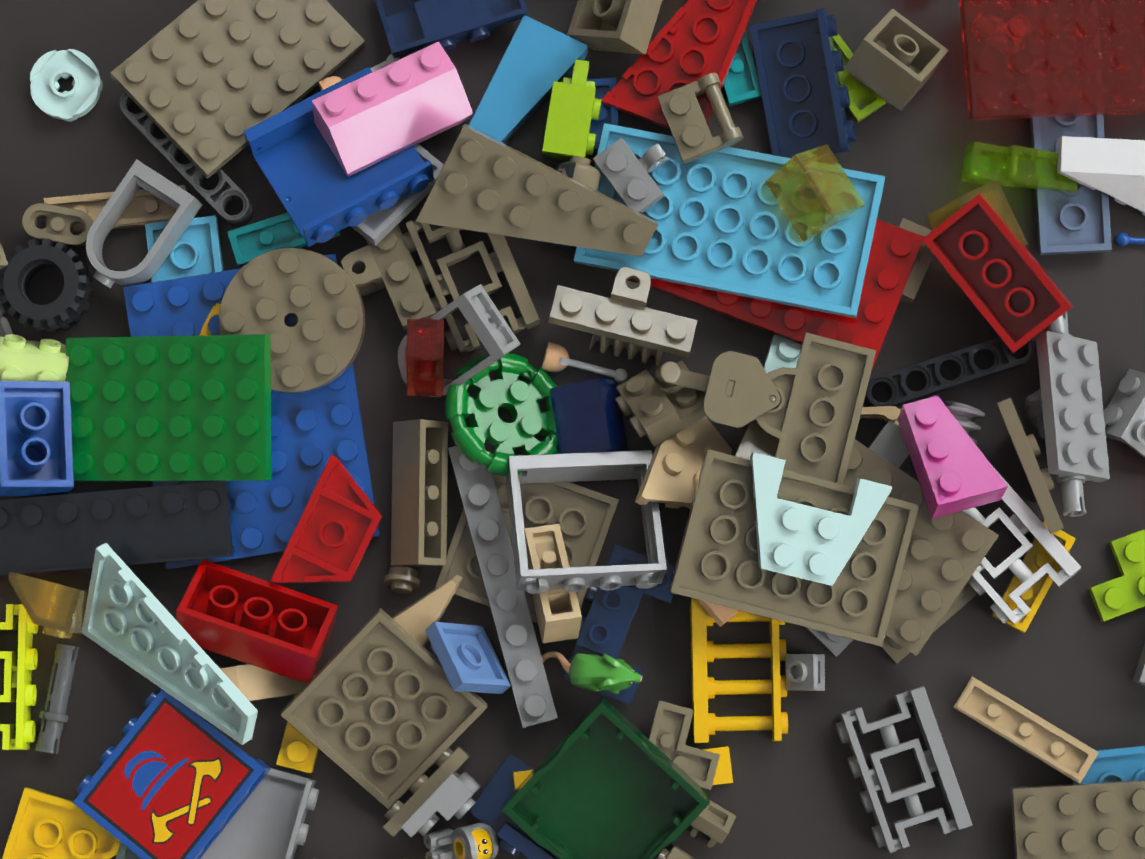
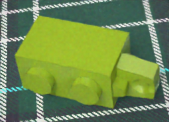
[542,59,602,162]

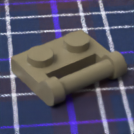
[657,73,744,164]

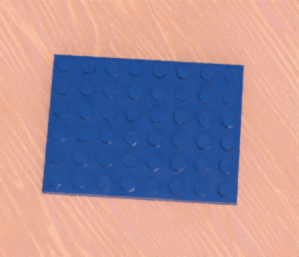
[123,254,380,570]

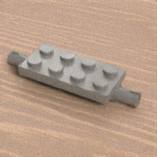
[1036,312,1110,517]

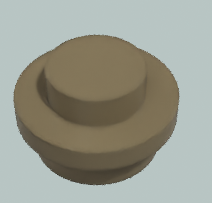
[384,566,420,594]

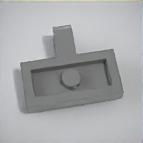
[593,137,668,214]

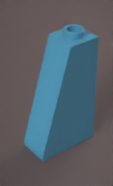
[469,15,588,145]

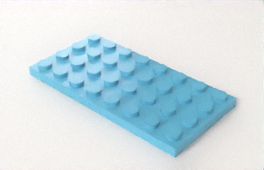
[574,123,885,318]

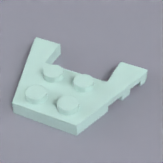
[750,452,892,586]

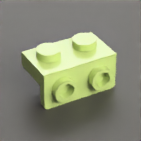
[0,334,70,382]

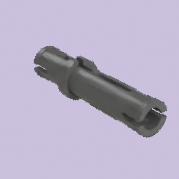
[35,643,79,754]

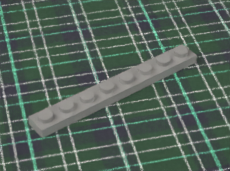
[448,445,558,728]

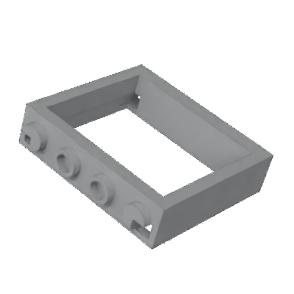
[506,450,667,594]

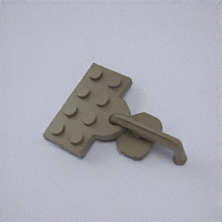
[656,333,876,485]

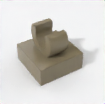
[690,800,736,848]

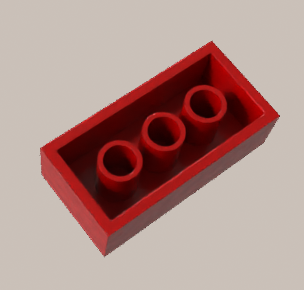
[922,193,1073,353]
[175,559,339,684]

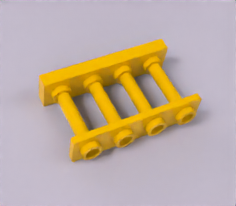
[690,598,788,743]

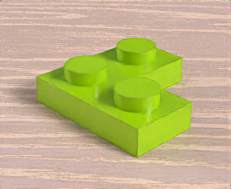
[1088,529,1145,622]

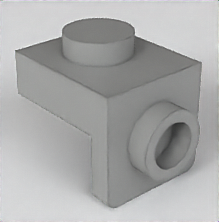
[786,654,825,691]

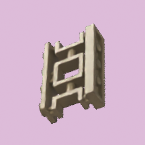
[403,220,540,356]

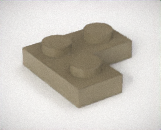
[648,700,720,790]

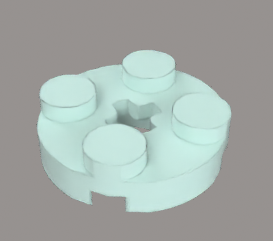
[30,49,103,122]

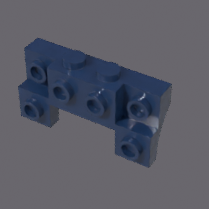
[375,0,528,58]
[563,544,675,705]

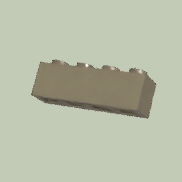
[391,419,448,567]

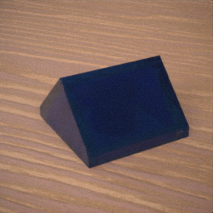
[550,378,628,454]

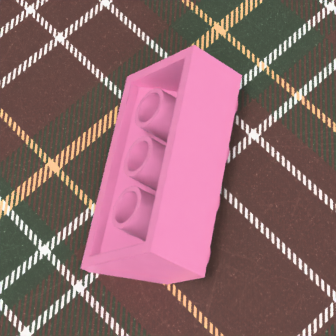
[312,41,473,177]

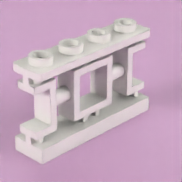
[963,463,1081,624]

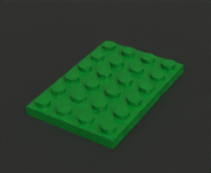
[66,334,272,481]

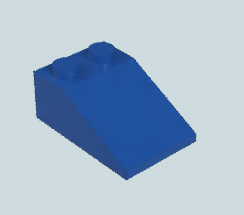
[0,381,74,496]

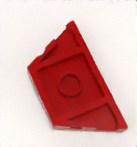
[270,455,383,583]

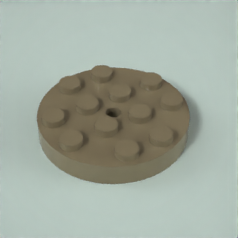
[219,248,365,393]

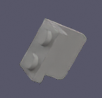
[1104,369,1145,458]

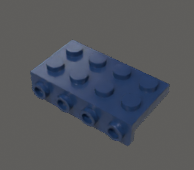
[749,8,856,160]

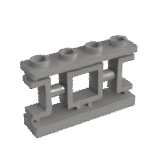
[835,686,973,853]

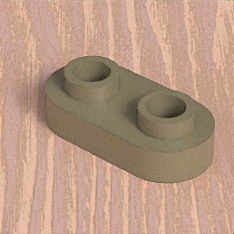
[22,203,94,247]

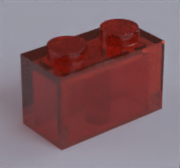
[406,318,444,396]

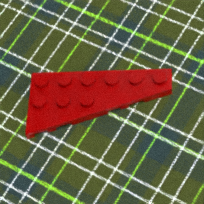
[601,0,758,130]

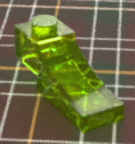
[961,141,1078,194]

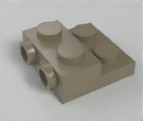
[615,360,706,447]

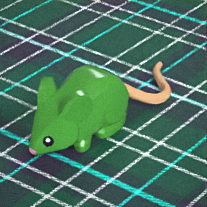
[541,651,642,694]

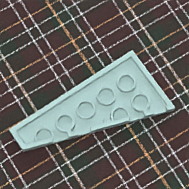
[81,543,258,745]

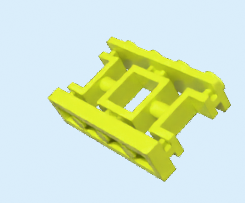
[0,604,39,750]

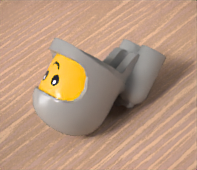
[423,823,499,859]

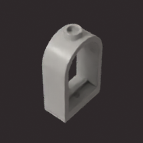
[86,159,202,288]
[398,284,521,397]

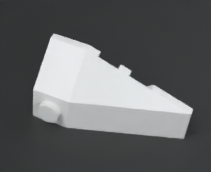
[1057,136,1145,216]

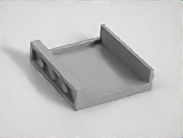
[201,767,319,859]

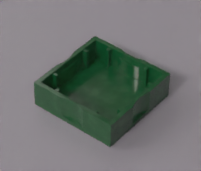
[501,696,710,859]

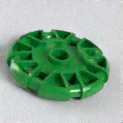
[445,353,567,477]

